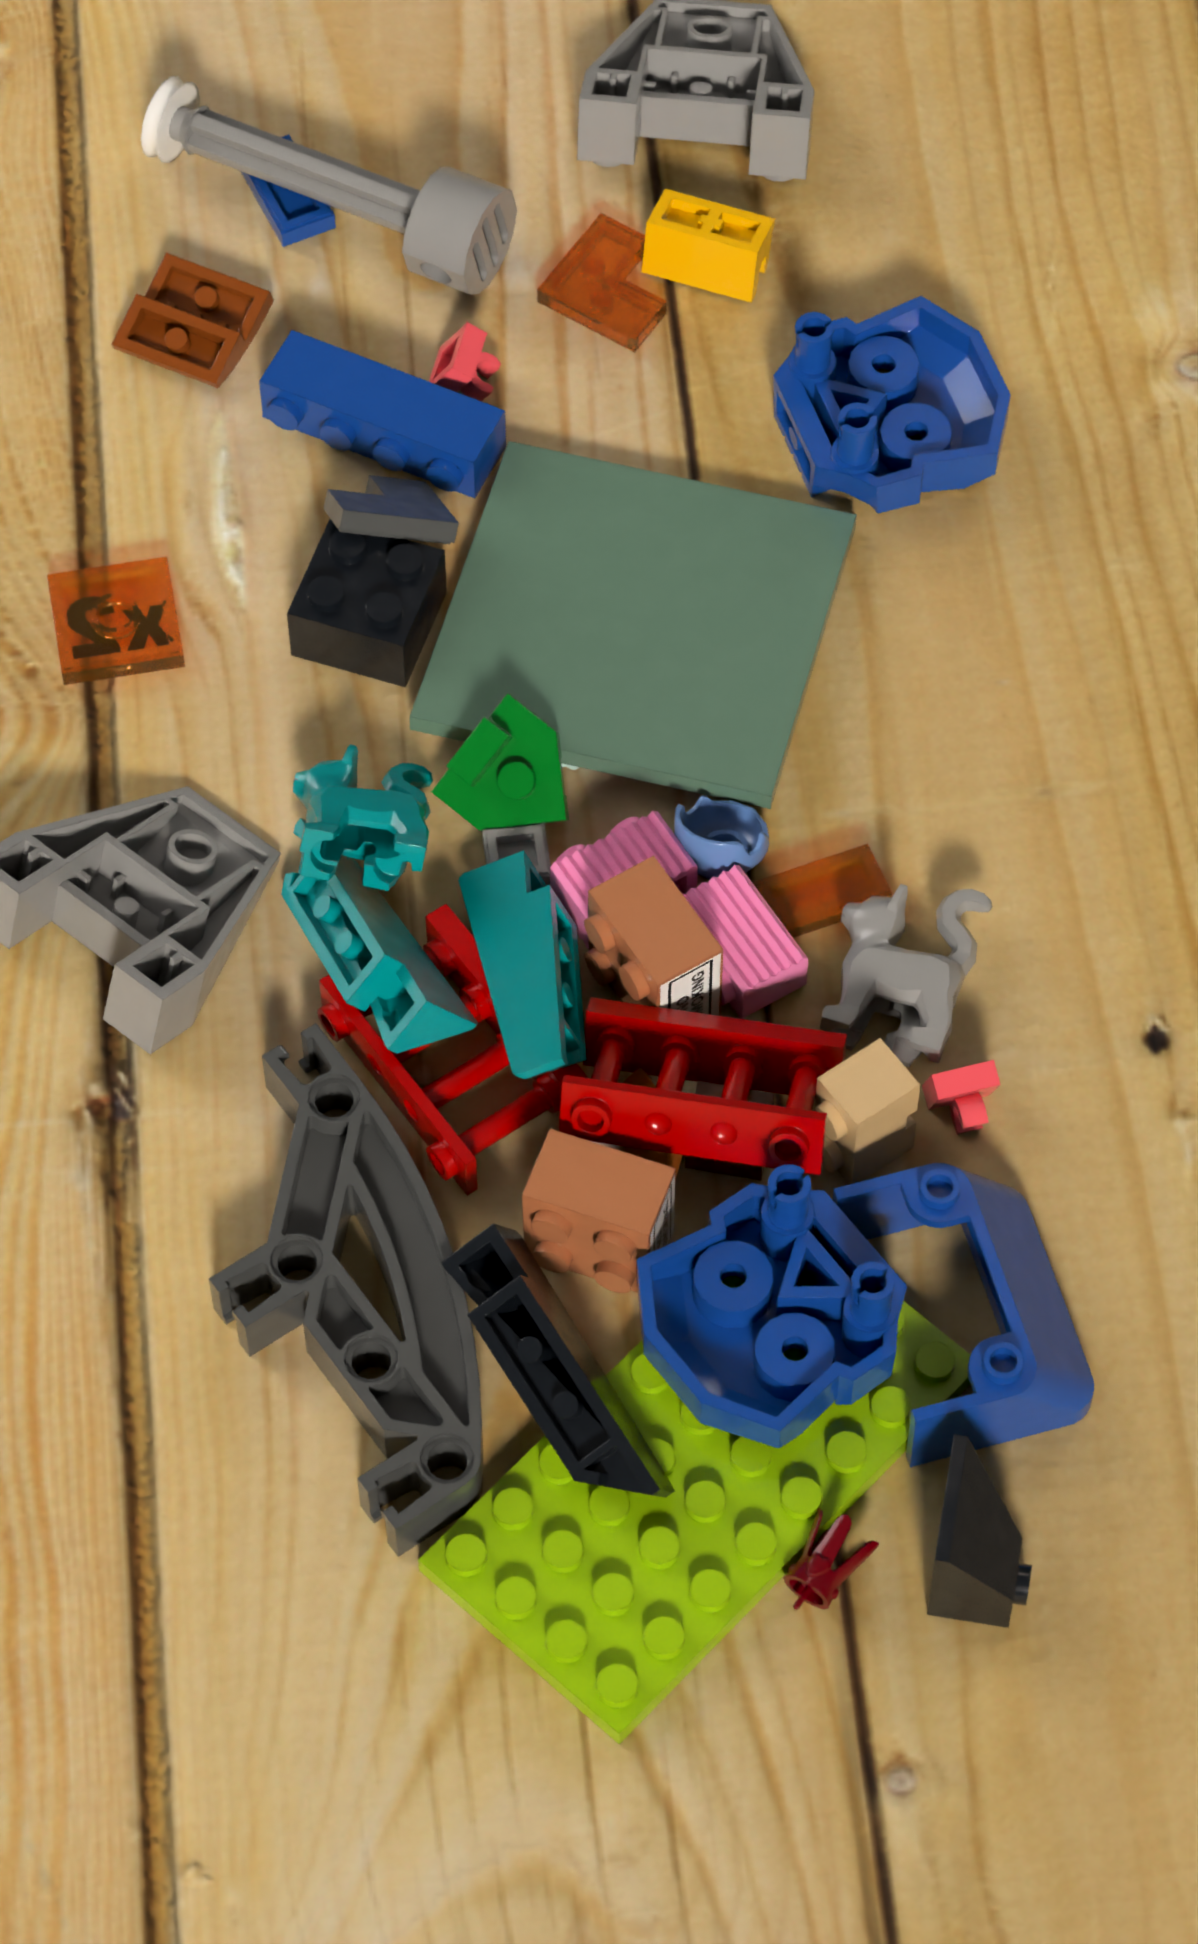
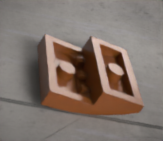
[111,252,274,388]

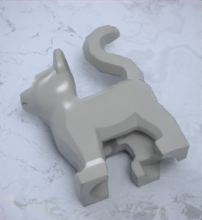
[820,884,992,1067]

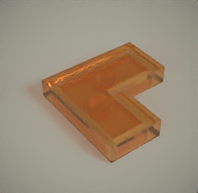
[537,213,667,352]

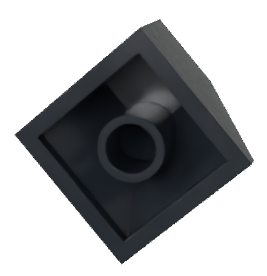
[927,1434,1032,1628]

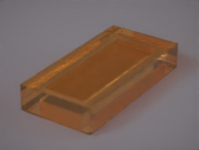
[752,844,892,938]

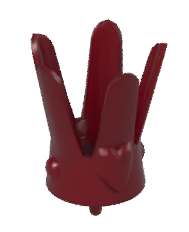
[783,1508,879,1610]

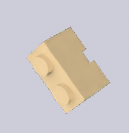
[813,1038,921,1184]

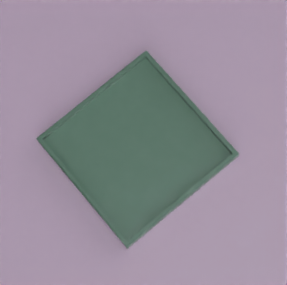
[409,441,857,809]

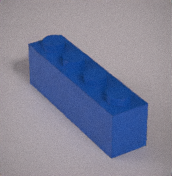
[259,330,506,499]

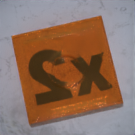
[47,556,185,685]

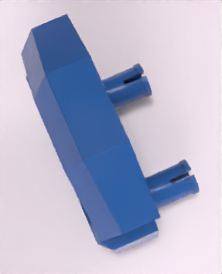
[773,296,1011,514]
[637,1164,907,1449]

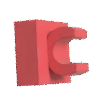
[429,322,501,401]
[922,1060,1001,1135]

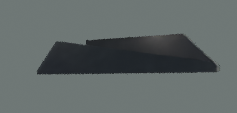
[441,1223,675,1498]

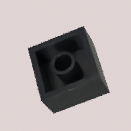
[287,519,447,688]

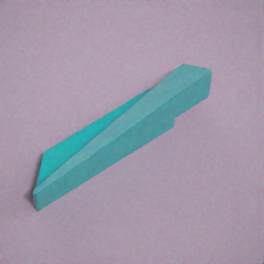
[281,818,478,1054]
[458,850,587,1079]

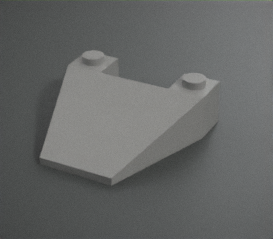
[577,0,814,182]
[0,786,281,1054]

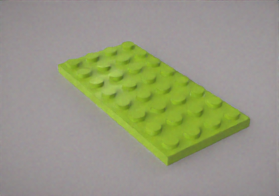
[418,1276,971,1744]

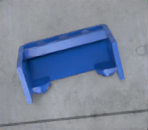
[833,1163,1094,1467]

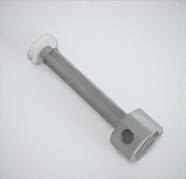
[141,76,517,295]

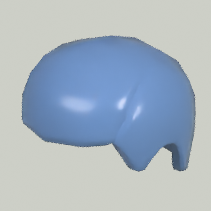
[674,795,769,880]

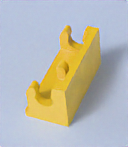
[642,188,775,303]

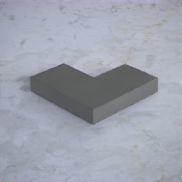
[323,475,459,544]

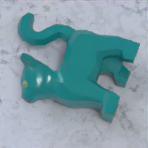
[293,744,433,891]

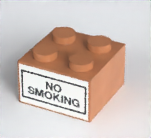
[584,855,723,1016]
[522,1128,676,1293]

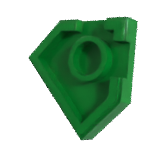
[431,693,569,831]

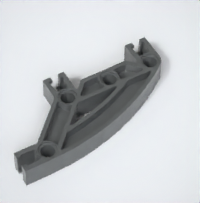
[209,1023,483,1557]

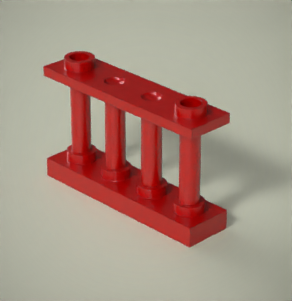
[317,904,588,1196]
[559,997,847,1175]

